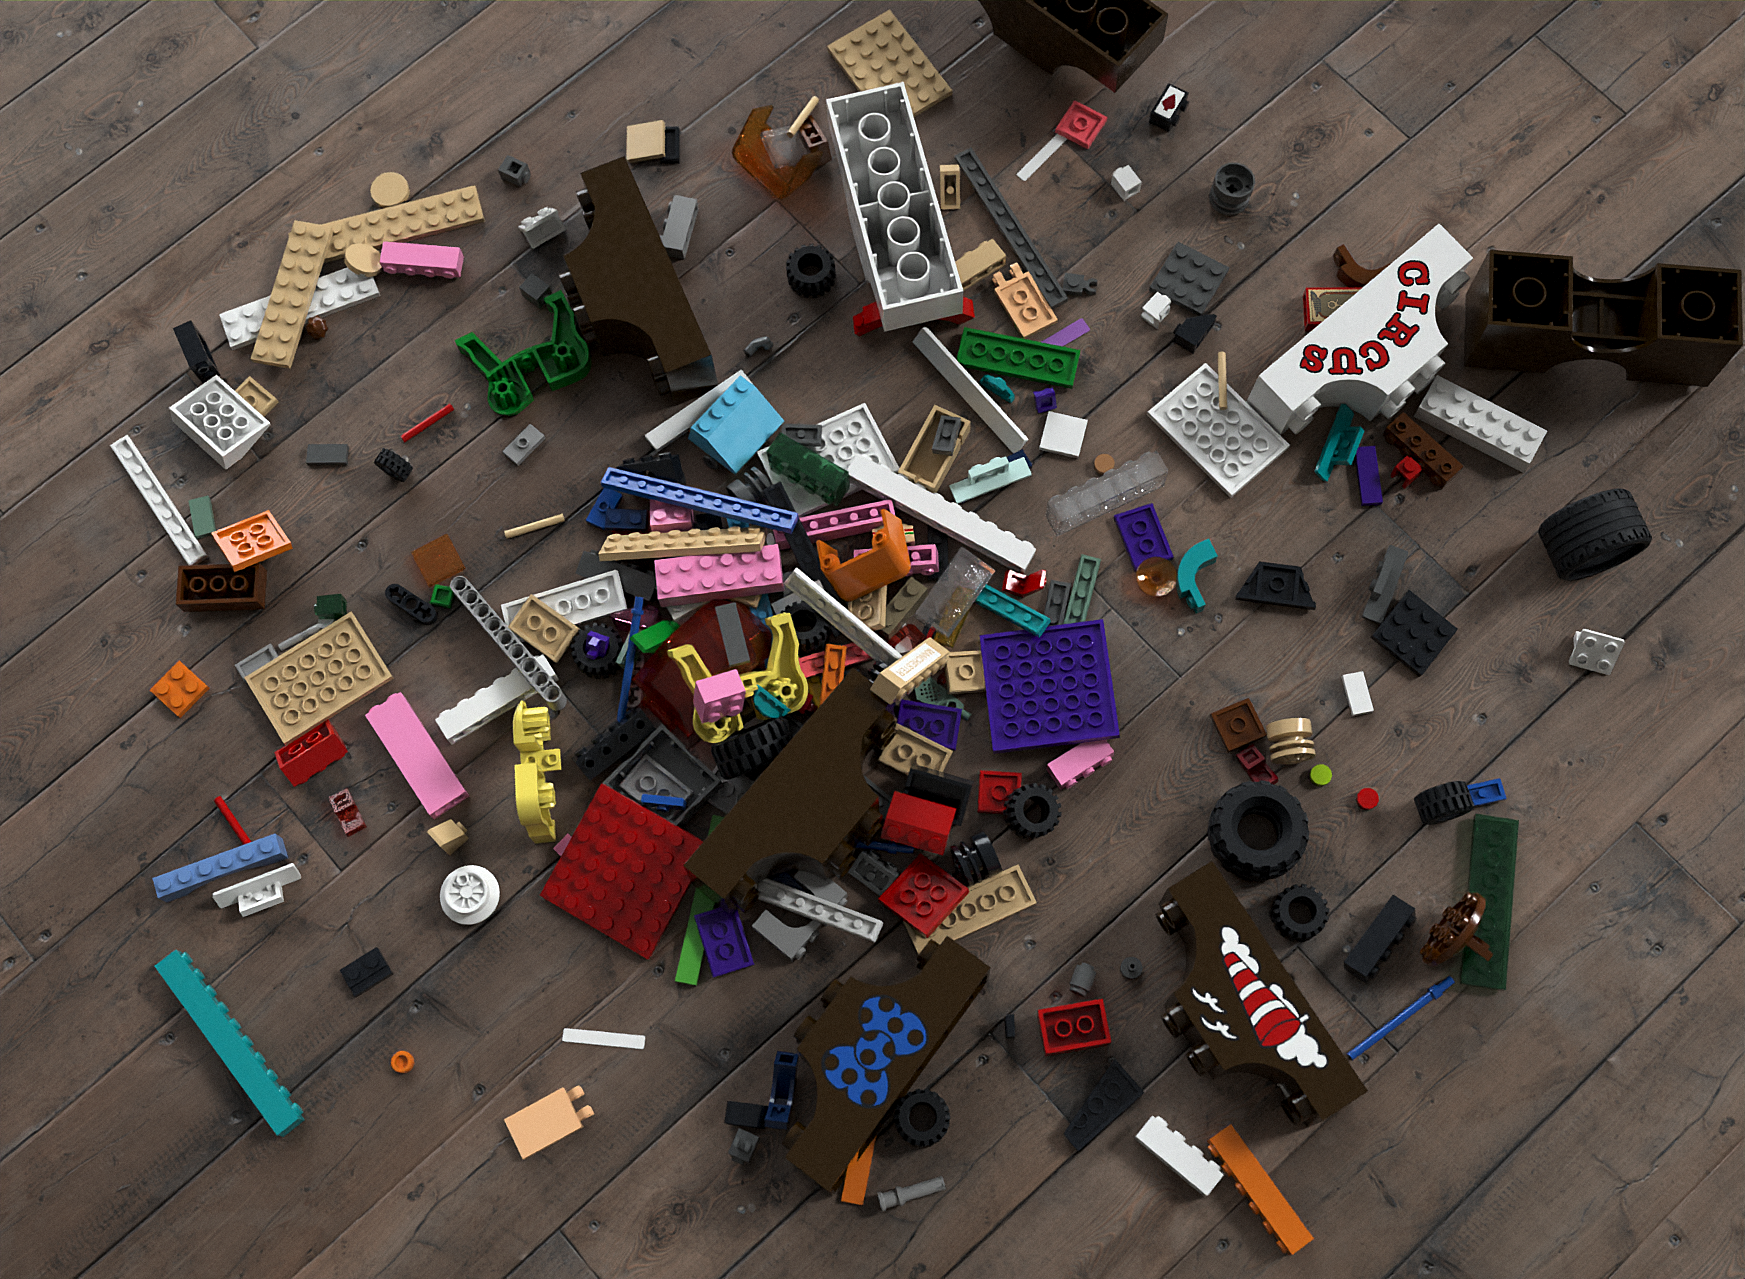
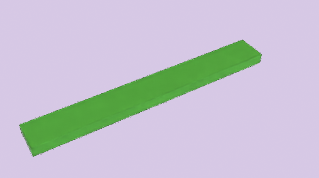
[675,815,724,986]

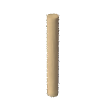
[787,96,819,138]
[1218,352,1227,410]
[504,514,565,539]

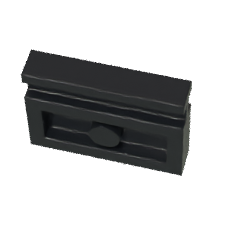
[339,947,394,997]

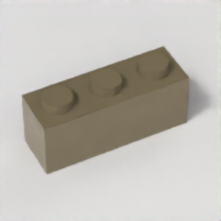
[875,577,928,642]

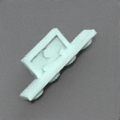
[949,456,1032,504]

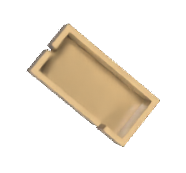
[898,405,971,493]

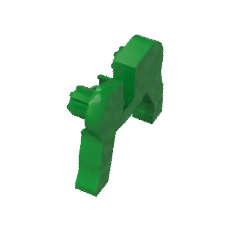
[454,290,592,416]

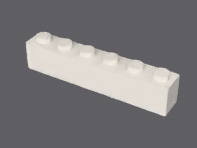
[435,654,559,745]

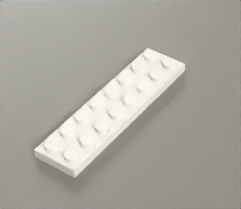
[219,267,380,350]

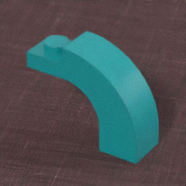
[1176,539,1218,614]

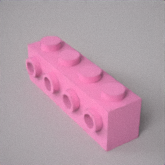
[379,241,464,279]
[854,544,939,577]

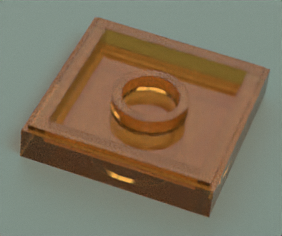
[411,534,466,587]

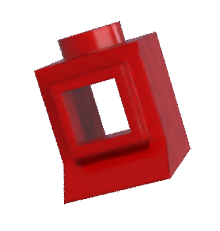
[1390,456,1422,489]

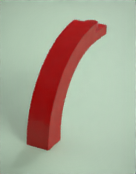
[853,297,975,336]

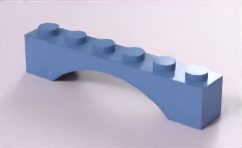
[152,834,288,902]

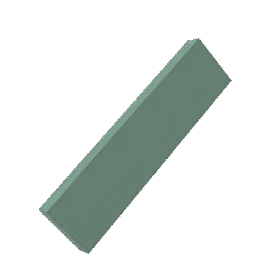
[1063,554,1101,624]

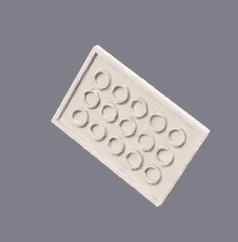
[1147,363,1290,498]
[757,403,900,518]

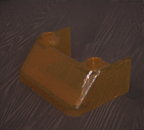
[732,105,824,200]

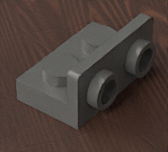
[848,849,901,896]

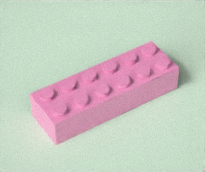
[654,544,784,607]

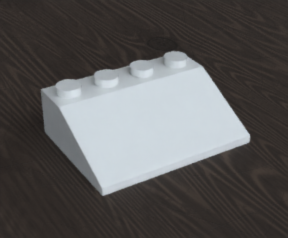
[169,375,270,470]

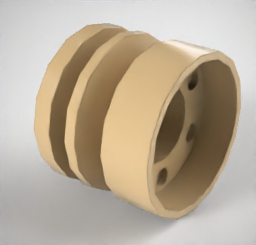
[1266,718,1316,764]

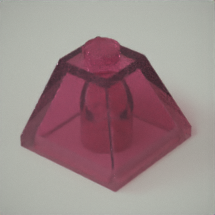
[610,605,662,633]

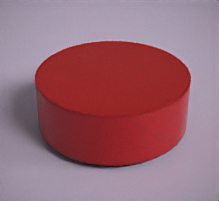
[1356,788,1379,810]

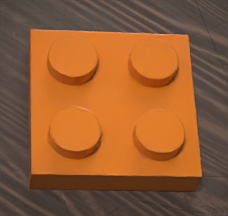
[150,661,210,718]

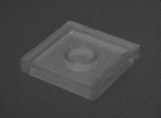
[760,125,810,168]

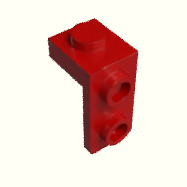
[1002,569,1046,598]

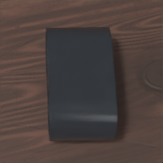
[724,1101,768,1129]

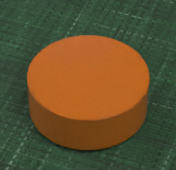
[391,1051,414,1074]

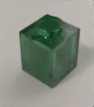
[314,594,347,620]

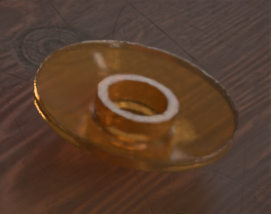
[1136,557,1177,597]

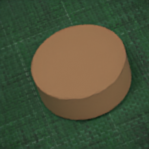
[1094,454,1115,475]

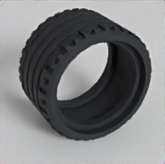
[1538,488,1652,581]

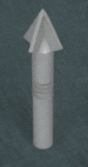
[278,619,334,651]

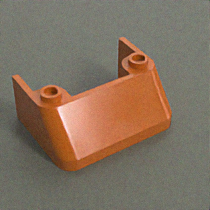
[816,509,911,602]

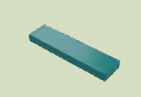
[971,582,1051,638]

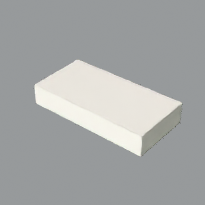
[1341,671,1374,716]

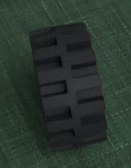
[374,448,413,482]

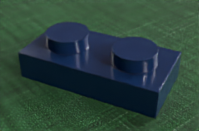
[605,509,648,532]

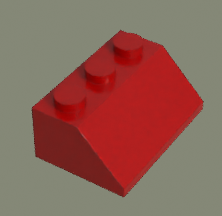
[274,719,348,787]
[881,791,956,856]

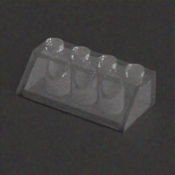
[912,547,995,638]

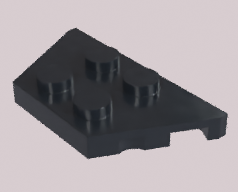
[1235,561,1316,610]

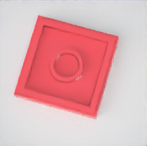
[1055,100,1107,149]

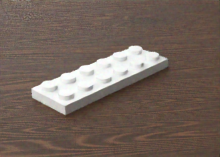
[501,570,628,642]

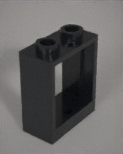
[173,320,220,383]

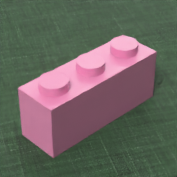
[1046,740,1114,790]

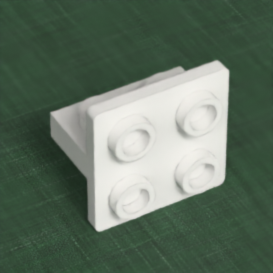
[518,207,566,249]
[1569,629,1624,675]

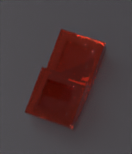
[329,788,367,837]

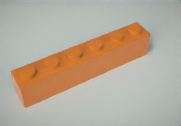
[1207,1124,1314,1255]

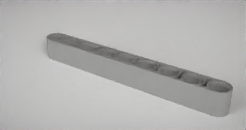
[450,576,567,711]

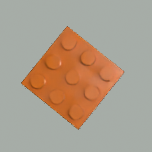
[211,510,293,572]

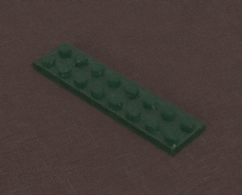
[1460,814,1519,991]

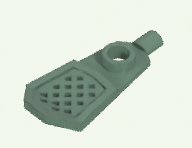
[914,678,972,721]

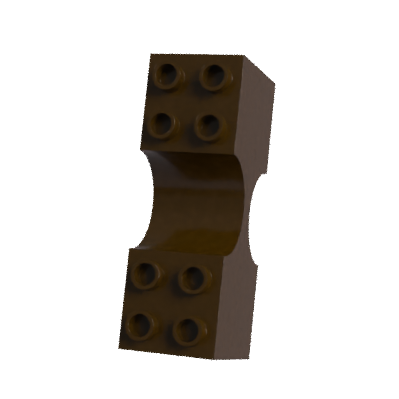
[1464,250,1743,387]

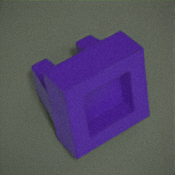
[1033,388,1057,413]
[585,631,609,660]

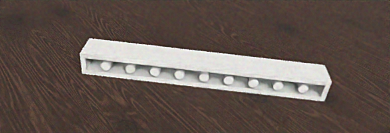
[845,453,1036,574]

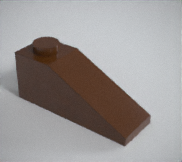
[794,115,832,167]

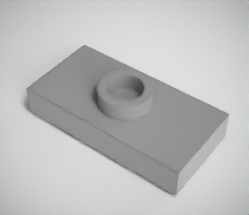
[503,424,546,466]

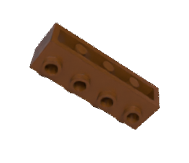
[1383,412,1463,489]

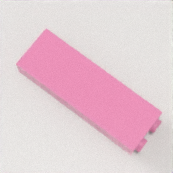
[365,692,469,819]

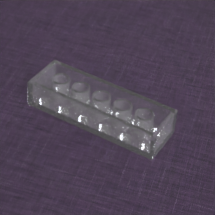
[1046,451,1168,537]

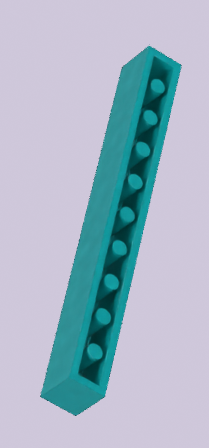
[155,950,305,1137]

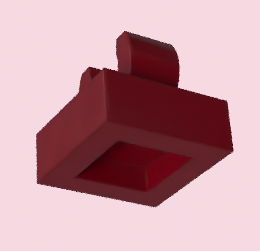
[792,693,818,716]

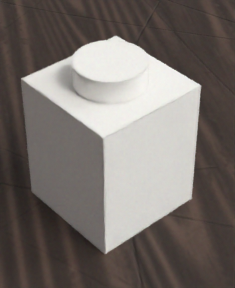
[1111,165,1142,201]

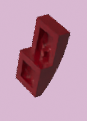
[1236,744,1278,785]

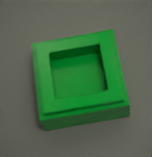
[430,584,455,609]

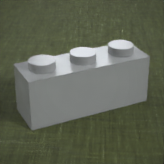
[660,195,699,259]

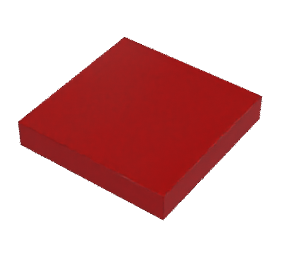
[977,770,1022,815]

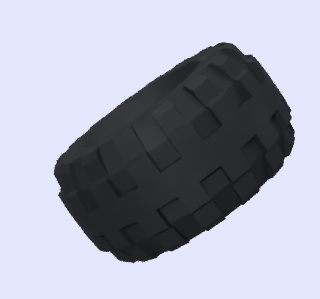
[1207,780,1310,882]

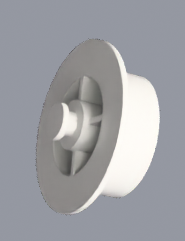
[440,865,500,925]

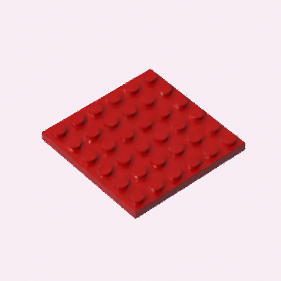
[539,783,704,959]

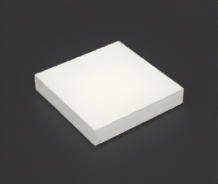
[1039,411,1088,459]

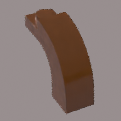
[1333,244,1391,287]

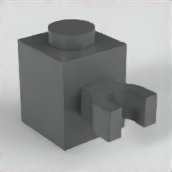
[728,1128,761,1165]

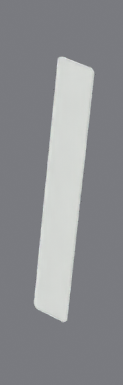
[1017,134,1067,181]
[562,1028,645,1049]

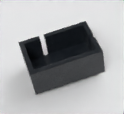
[904,764,974,826]

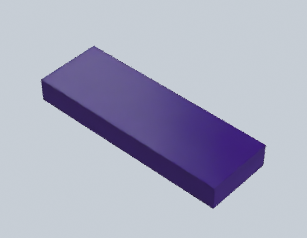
[1355,446,1383,506]

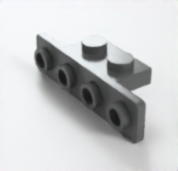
[1362,545,1409,624]

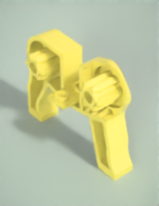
[667,613,808,743]
[513,701,561,844]

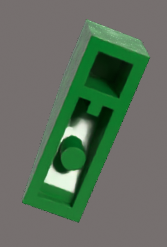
[630,620,685,653]

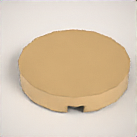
[370,172,410,208]
[344,243,382,277]

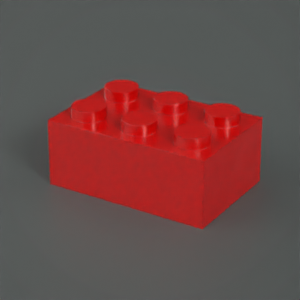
[1037,999,1111,1057]

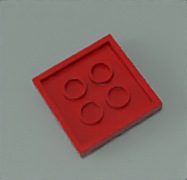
[878,853,969,938]

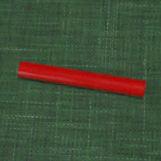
[400,403,454,442]
[214,796,251,845]

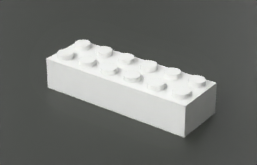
[1414,375,1547,472]

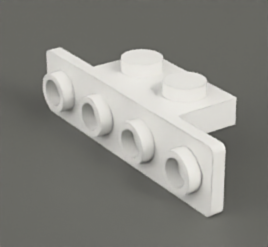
[212,863,301,917]

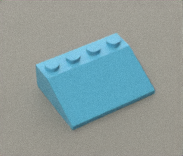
[688,376,784,475]

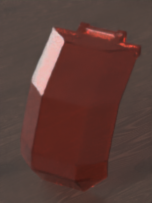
[632,599,771,737]

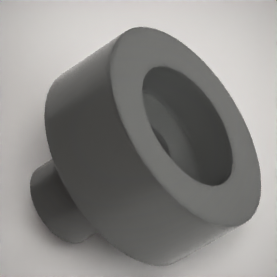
[1120,957,1142,980]

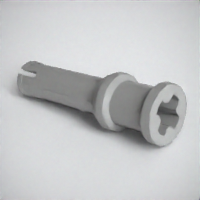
[877,1176,946,1212]

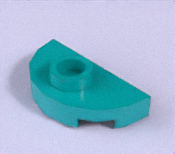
[979,375,1015,403]
[753,685,791,718]

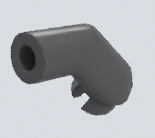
[743,336,773,357]

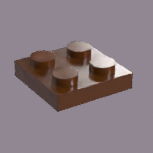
[1210,698,1267,753]

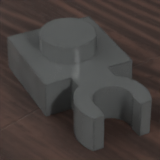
[1063,273,1098,296]

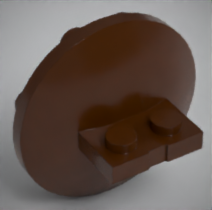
[1420,892,1494,967]

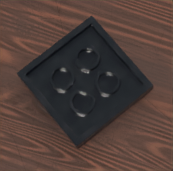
[1370,590,1458,677]

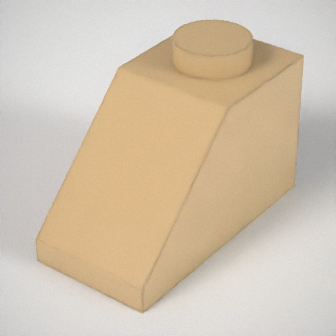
[940,165,960,209]
[427,819,469,855]

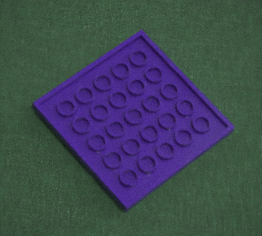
[980,619,1120,754]

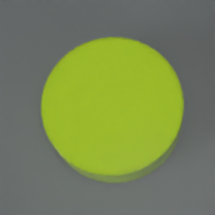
[1309,764,1332,787]

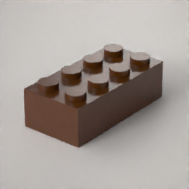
[176,563,267,612]

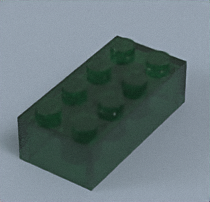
[767,432,850,506]

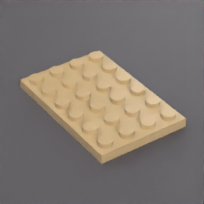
[827,9,952,117]
[244,611,394,746]

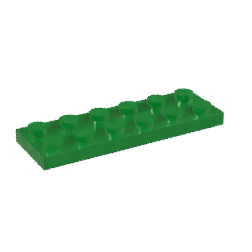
[957,327,1081,389]

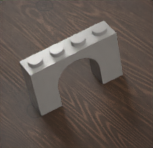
[752,871,848,962]

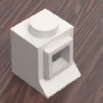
[1140,292,1171,330]

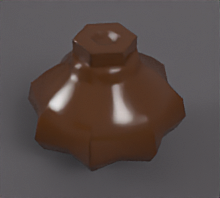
[306,315,328,340]

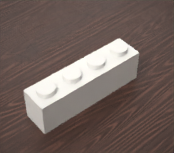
[1134,1116,1224,1197]

